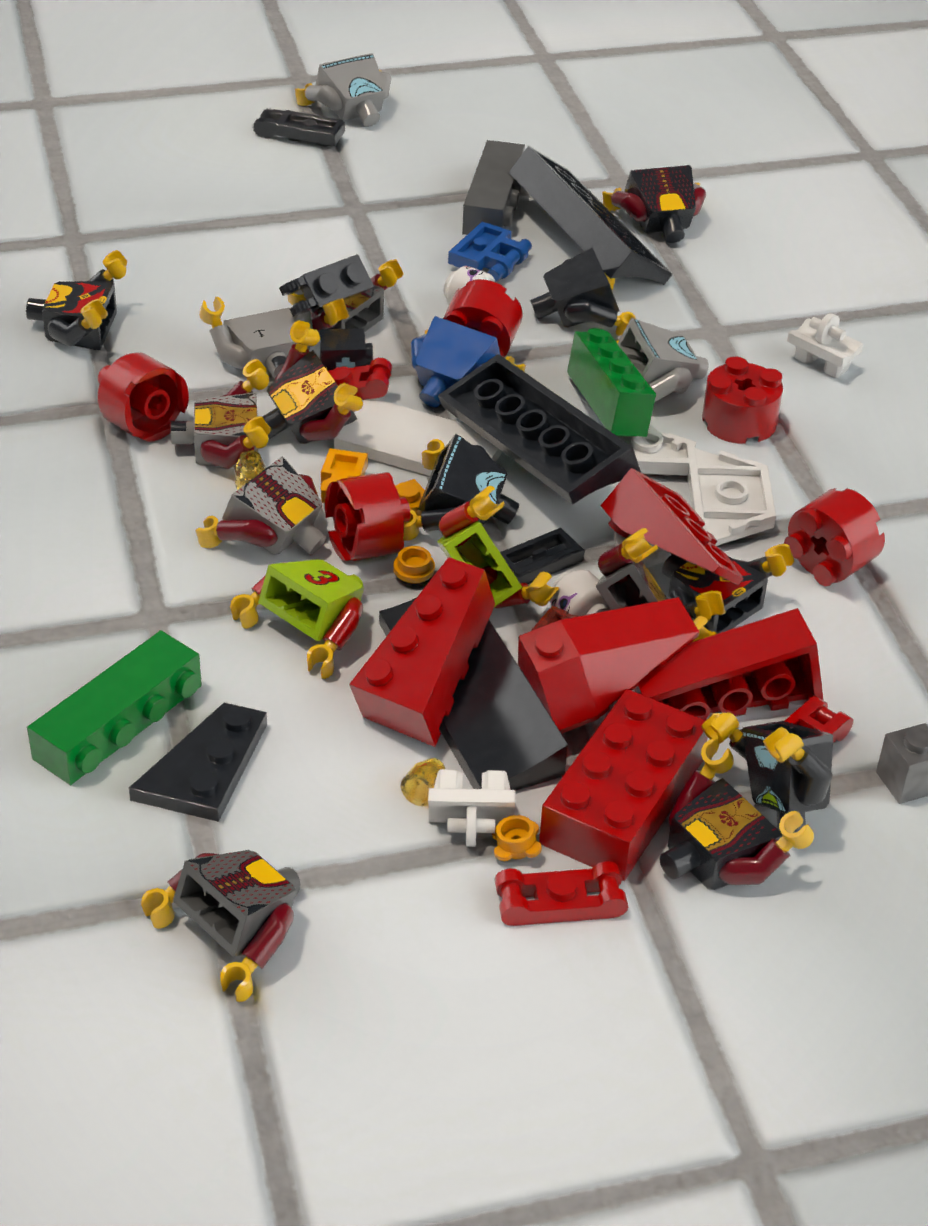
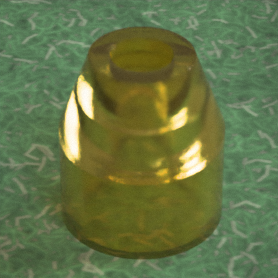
[235,450,267,490]
[401,758,446,806]

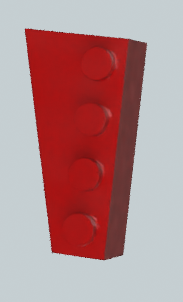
[349,557,495,747]
[634,608,824,720]

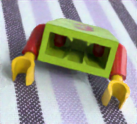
[437,486,559,608]
[230,559,364,679]

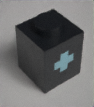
[320,328,373,371]

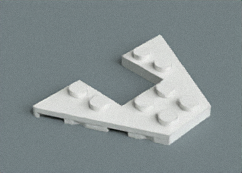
[614,426,776,568]

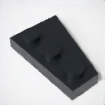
[129,702,267,822]

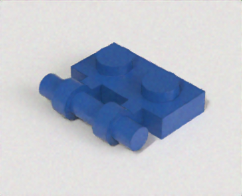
[448,222,532,282]

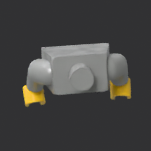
[199,293,313,380]

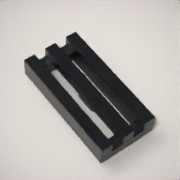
[500,527,585,584]

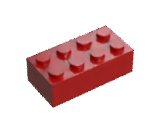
[539,688,707,881]

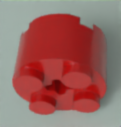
[443,279,523,358]
[98,352,189,442]
[702,356,783,444]
[325,472,411,561]
[784,488,885,586]

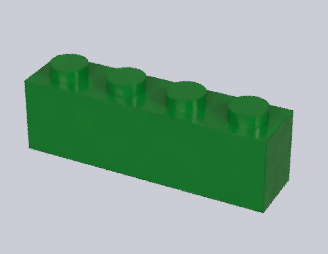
[567,328,656,437]
[27,630,202,786]

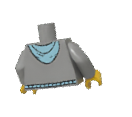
[295,53,391,126]
[616,318,709,403]

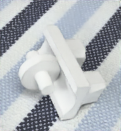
[787,313,863,378]
[428,769,515,847]

